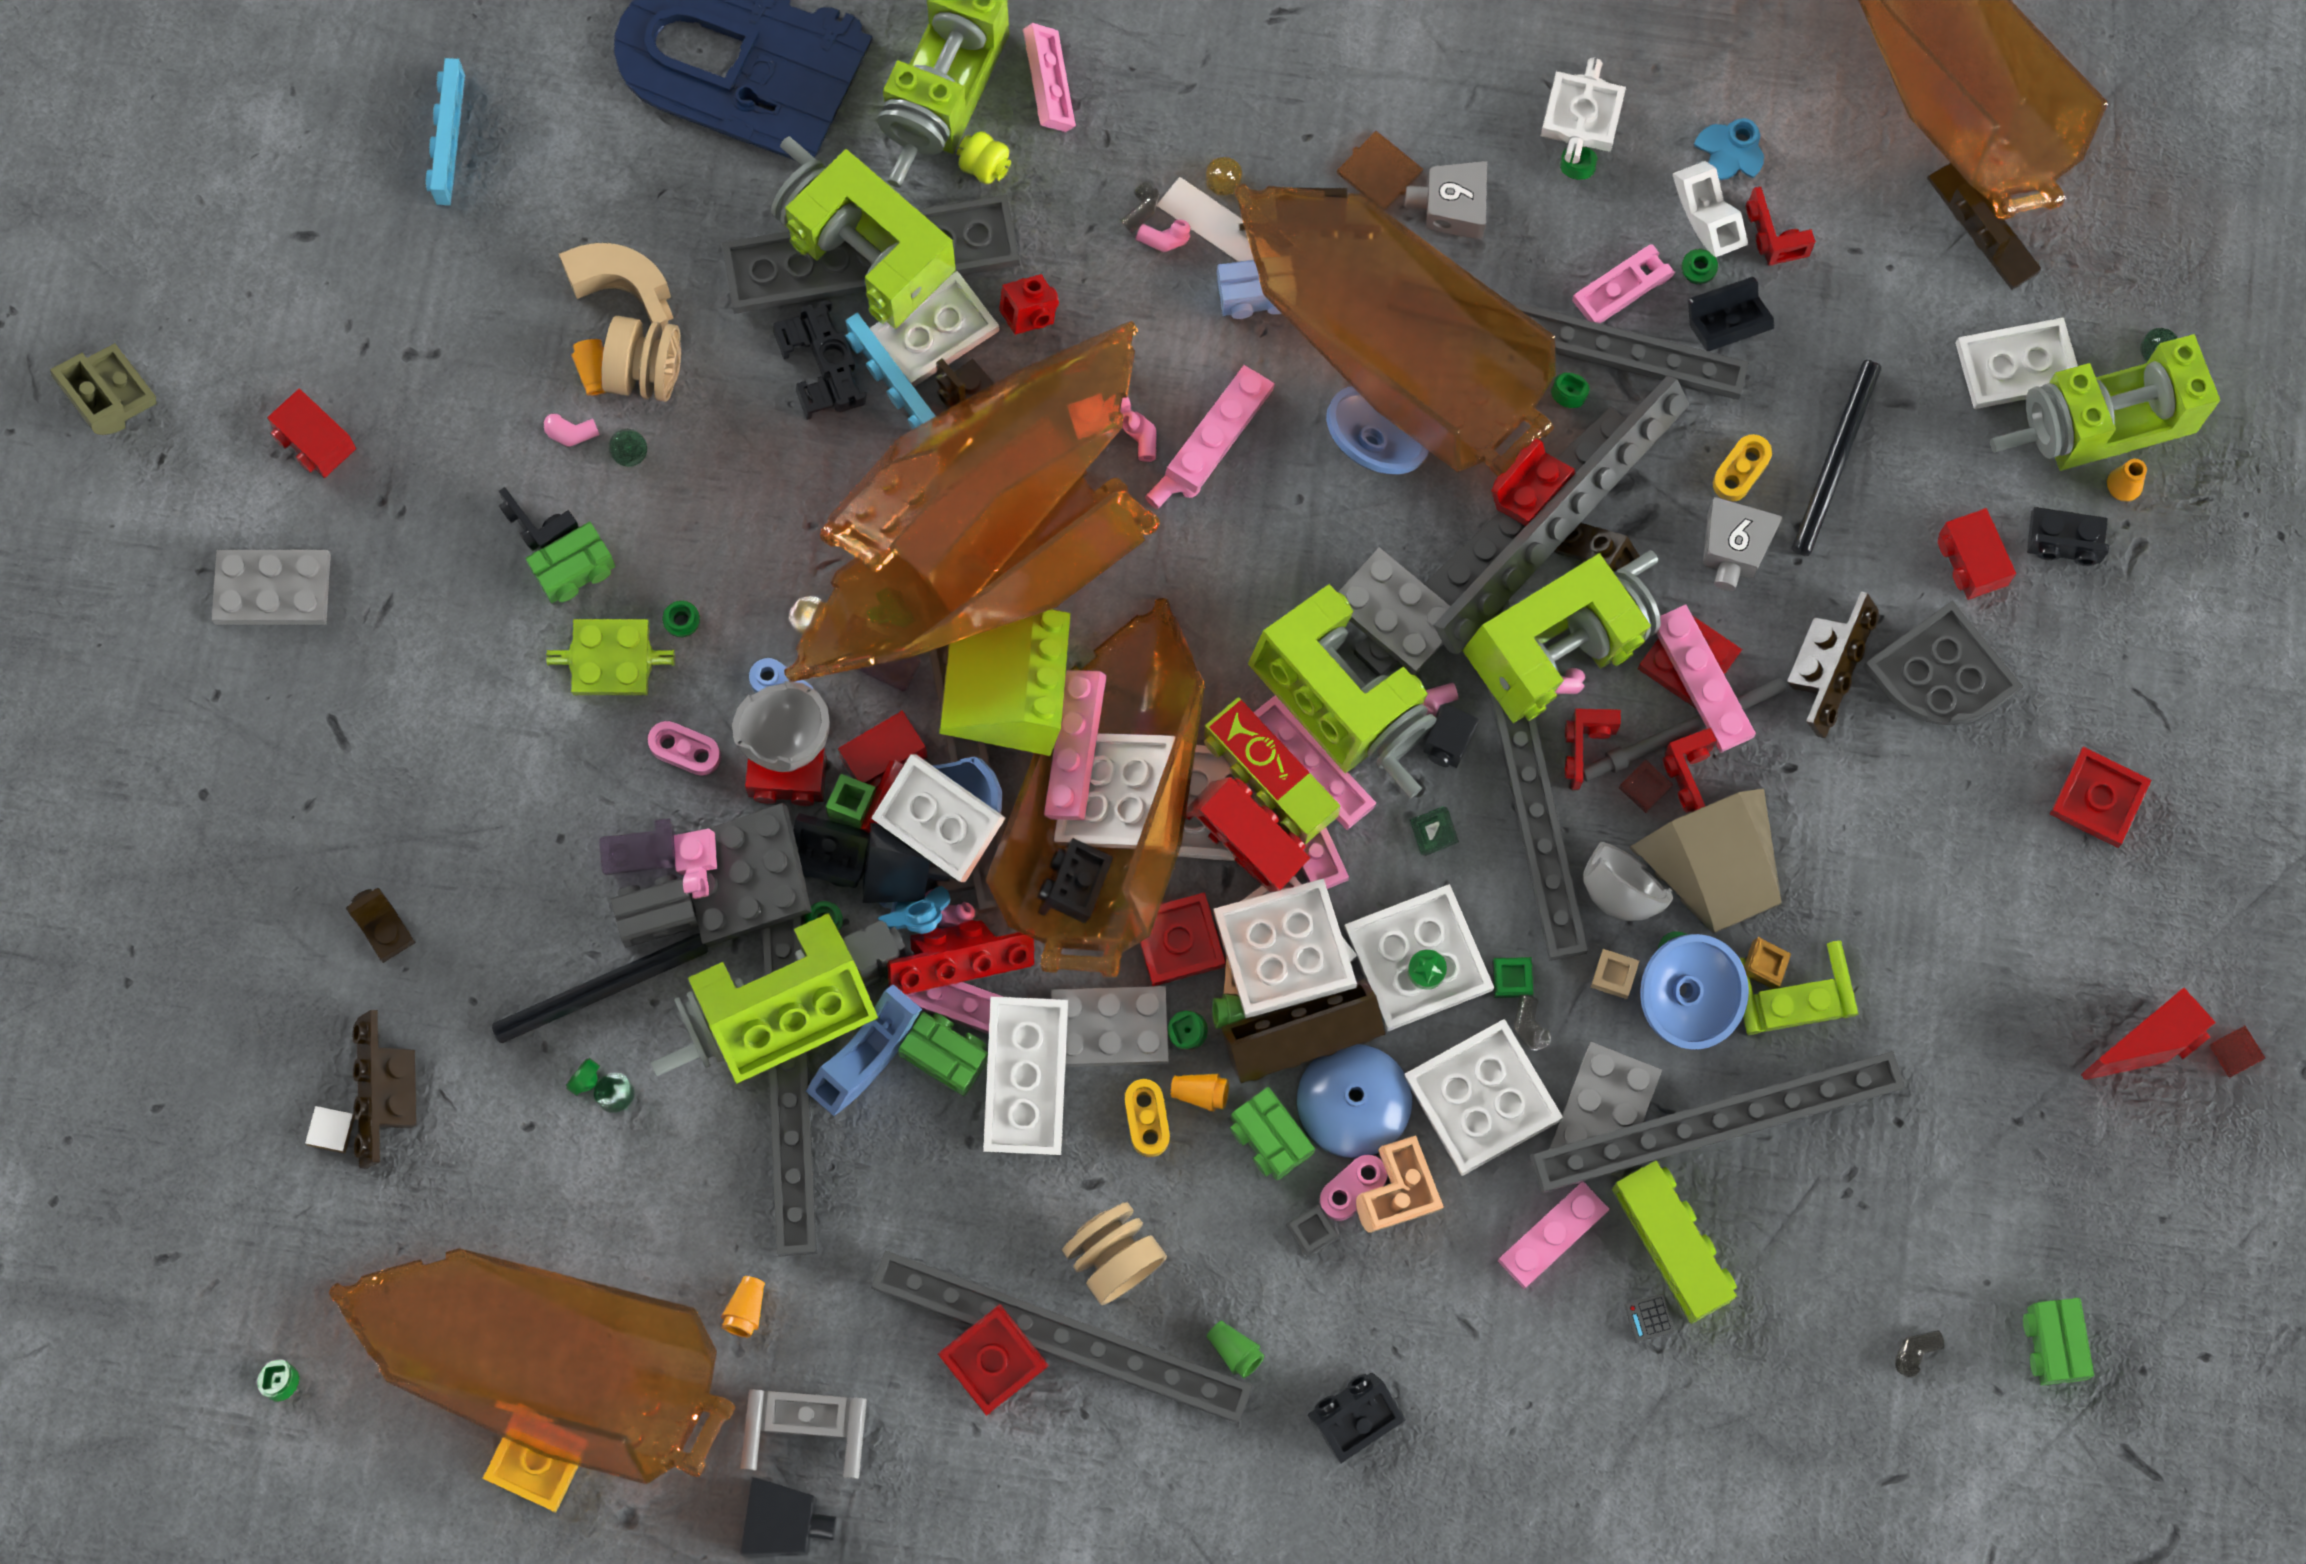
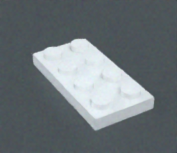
[983,996,1068,1155]

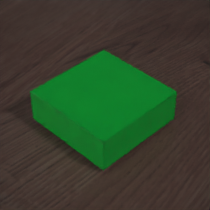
[1492,957,1533,998]

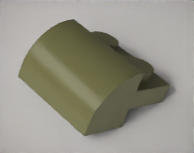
[50,343,157,435]

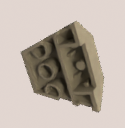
[1630,788,1782,934]

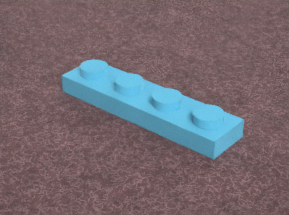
[426,58,465,205]
[845,312,943,444]

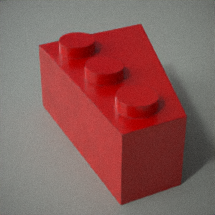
[1181,777,1310,892]

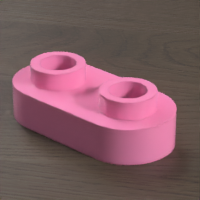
[648,721,721,776]
[1319,1155,1387,1221]

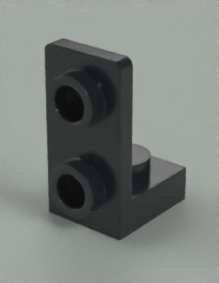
[499,487,579,552]

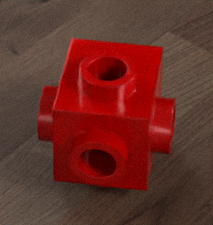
[999,274,1059,335]

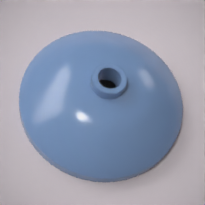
[1326,385,1431,474]
[1640,934,1749,1050]
[1297,1044,1412,1159]

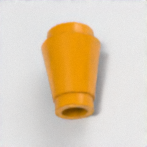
[571,339,606,395]
[2107,459,2147,501]
[1171,1074,1229,1112]
[721,1276,765,1338]

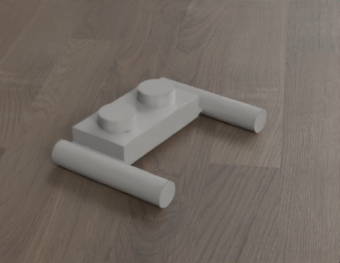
[741,1389,867,1479]

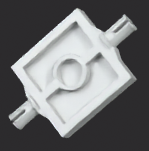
[1541,58,1626,164]

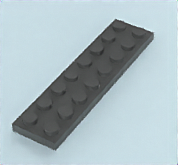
[722,194,1020,314]

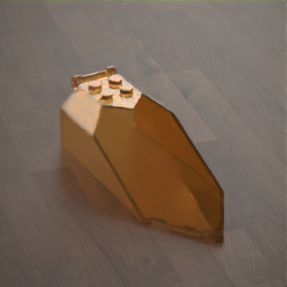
[1859,0,2108,220]
[1235,184,1556,476]
[820,321,1138,618]
[784,418,1160,682]
[986,598,1205,977]
[329,1248,735,1485]

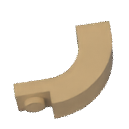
[559,243,674,333]

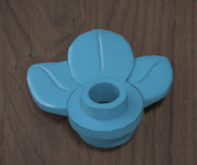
[1694,118,1764,180]
[878,886,951,934]

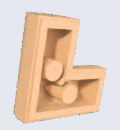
[1356,1135,1444,1233]

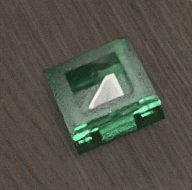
[1410,806,1459,856]

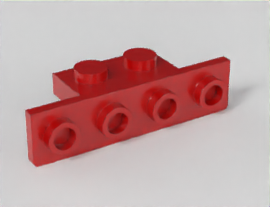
[888,920,1034,995]

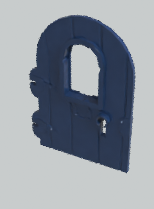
[614,0,873,161]

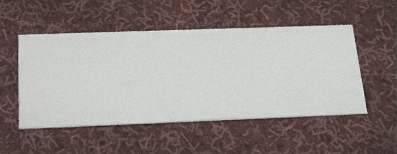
[1156,177,1290,262]

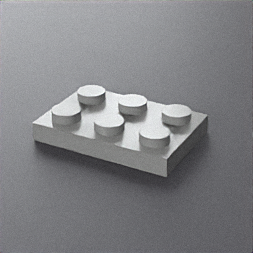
[1338,547,1451,675]
[212,550,331,625]
[1051,986,1168,1067]
[1549,1041,1662,1178]

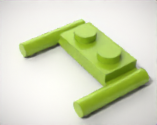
[1739,941,1859,1035]

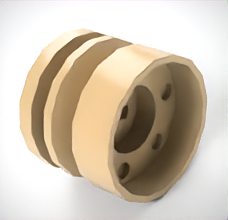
[601,316,681,402]
[1062,1202,1167,1305]

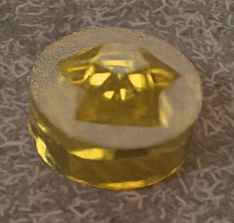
[1206,157,1242,195]
[789,596,828,635]

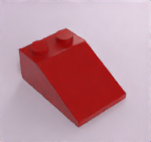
[2080,987,2216,1080]

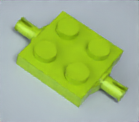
[546,619,675,695]

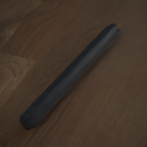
[1792,360,1881,556]
[492,933,708,1043]

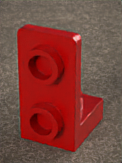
[1746,186,1816,266]
[1565,708,1621,790]
[1663,727,1717,812]

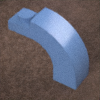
[806,984,922,1116]

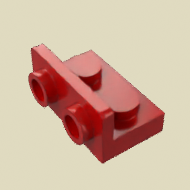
[1491,438,1575,526]

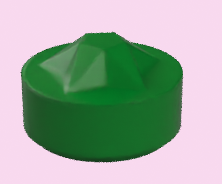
[1560,146,1597,180]
[1551,373,1590,408]
[1408,949,1447,990]
[1168,1011,1208,1050]
[565,1058,600,1096]
[257,1359,299,1402]

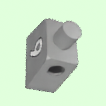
[1405,161,1487,240]
[1703,497,1782,591]

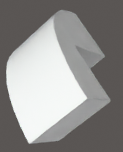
[1672,161,1748,257]

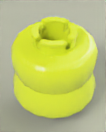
[957,131,1011,184]

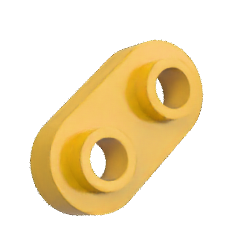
[1713,434,1772,502]
[1125,1079,1170,1157]

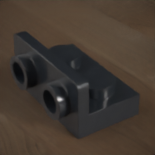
[2027,507,2109,566]
[1037,838,1113,924]
[1308,1373,1406,1463]

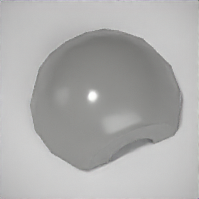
[732,681,830,772]
[1583,842,1673,921]

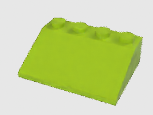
[939,606,1071,756]

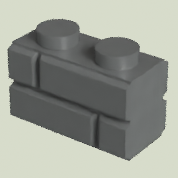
[610,875,698,948]
[844,920,907,988]

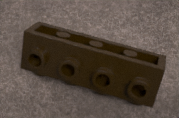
[1221,978,1386,1084]

